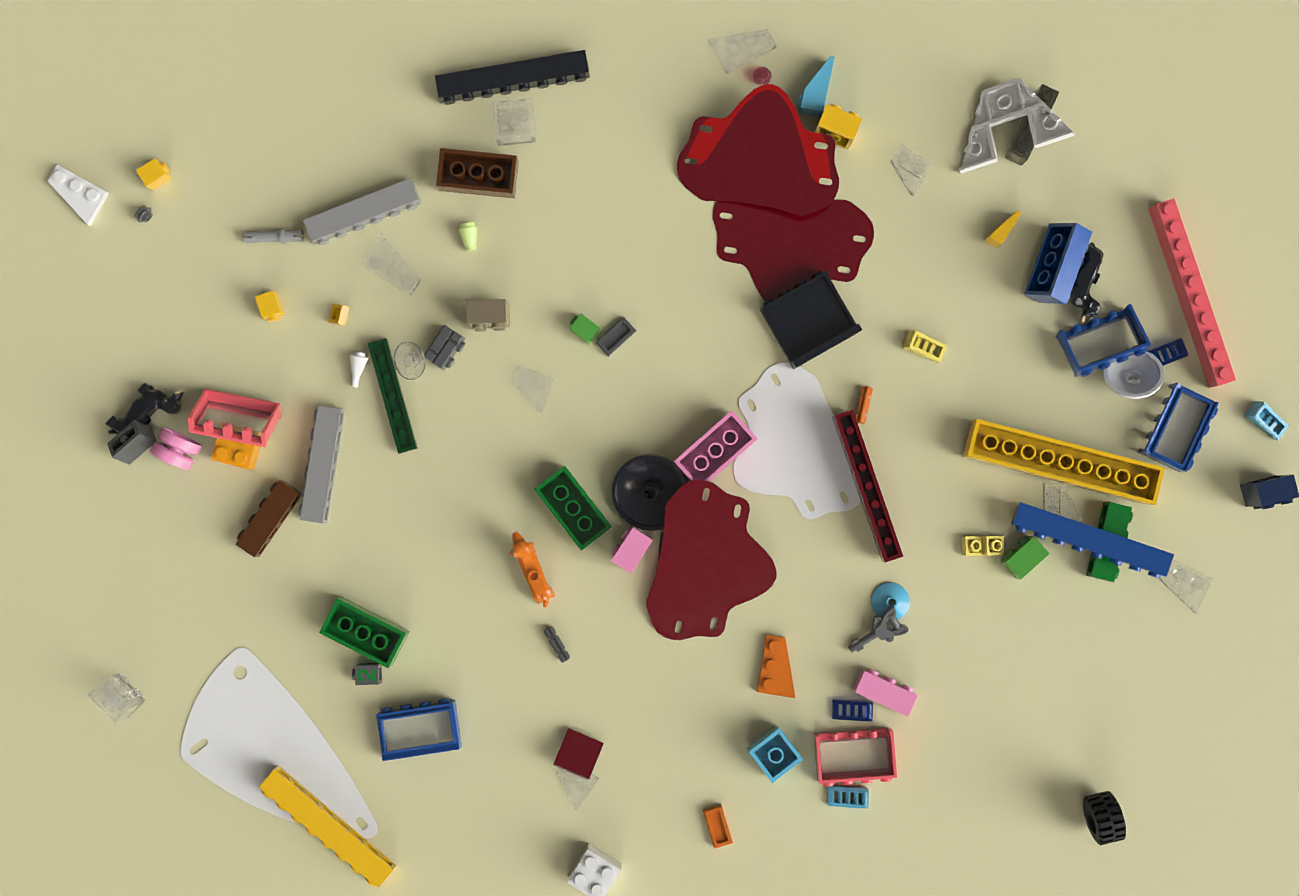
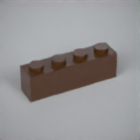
[235,480,301,558]

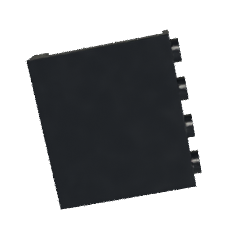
[760,270,862,369]

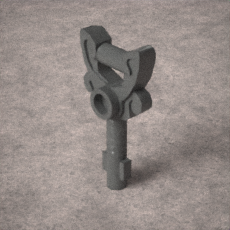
[848,605,909,653]

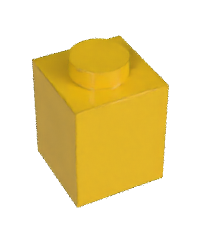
[136,158,172,190]
[255,290,285,322]

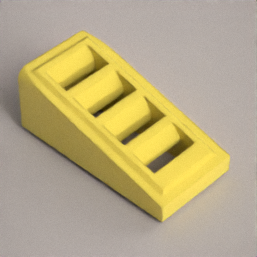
[902,330,947,363]

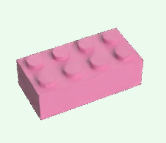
[674,410,757,481]

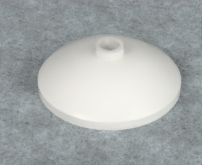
[1103,349,1164,399]

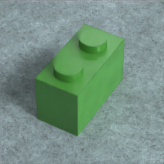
[1001,536,1050,579]

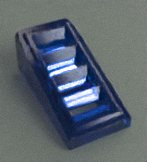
[1147,338,1189,366]
[832,699,873,722]

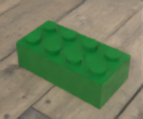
[534,466,612,551]
[319,597,410,668]

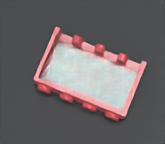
[188,389,281,447]
[814,728,897,786]

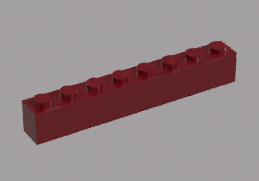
[832,409,904,563]

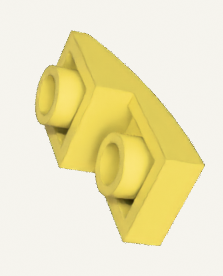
[962,536,1004,556]

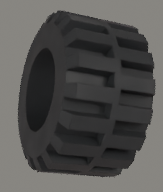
[1083,791,1126,845]

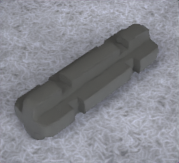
[544,626,570,662]

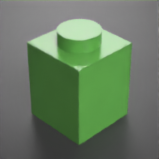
[569,314,600,345]

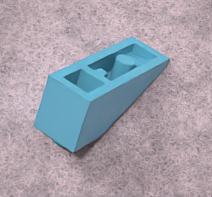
[796,56,834,117]

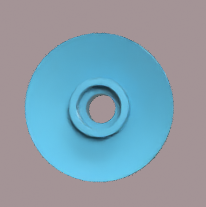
[871,582,910,621]

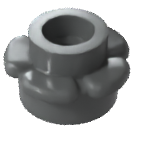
[134,205,153,223]

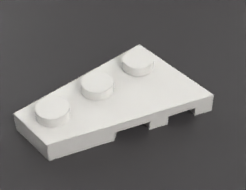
[47,165,109,226]

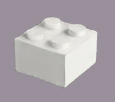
[567,844,621,896]

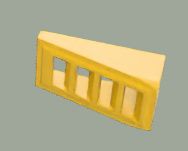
[985,211,1021,248]

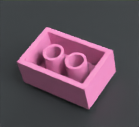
[610,527,653,573]

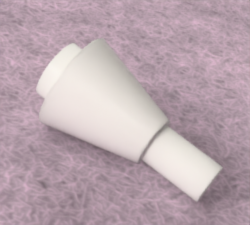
[350,351,369,387]

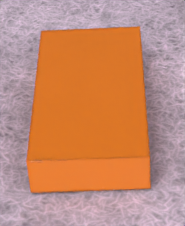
[703,804,733,849]

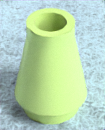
[458,222,477,251]

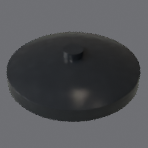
[612,454,687,531]

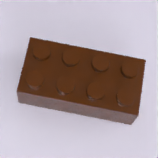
[436,148,519,199]

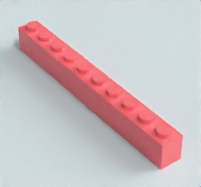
[1148,198,1236,388]

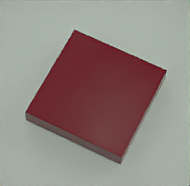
[553,728,604,780]

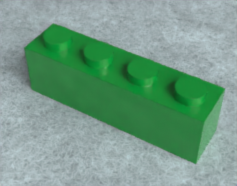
[1086,502,1133,582]

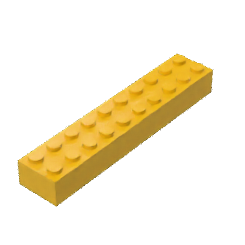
[962,419,1165,505]

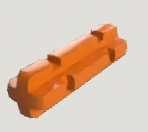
[855,386,873,424]

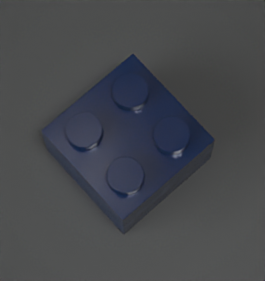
[1240,474,1299,509]

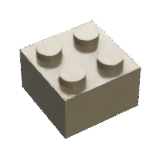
[467,299,510,332]

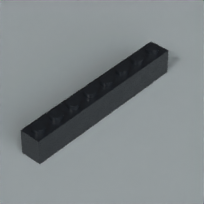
[435,50,590,105]

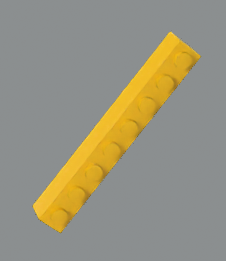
[259,766,396,888]

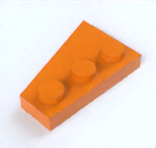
[757,634,795,698]

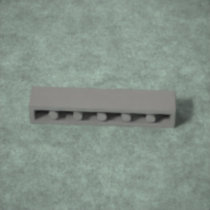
[303,178,421,245]
[298,406,345,523]

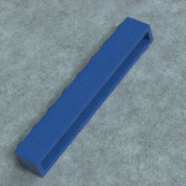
[1011,502,1174,579]

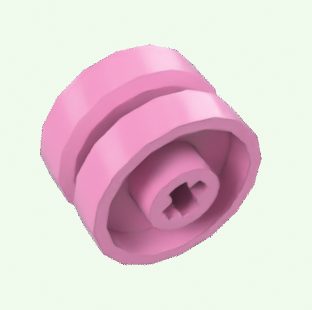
[150,427,202,470]

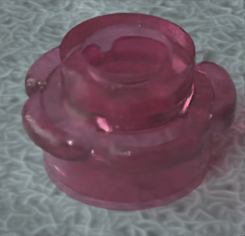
[753,67,772,85]

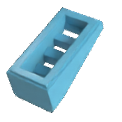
[1245,401,1289,441]
[828,786,869,809]

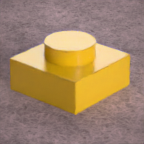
[328,304,349,325]

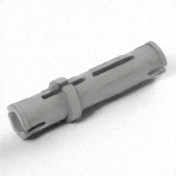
[244,229,304,244]

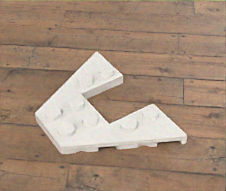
[959,77,1075,174]

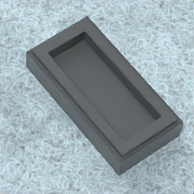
[596,317,636,357]

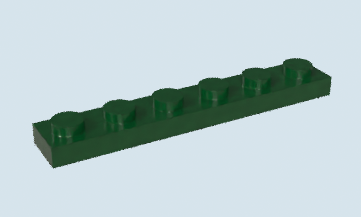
[368,338,418,454]

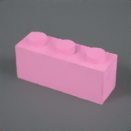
[852,668,918,716]

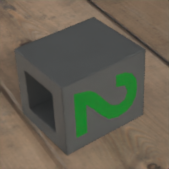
[352,663,382,685]

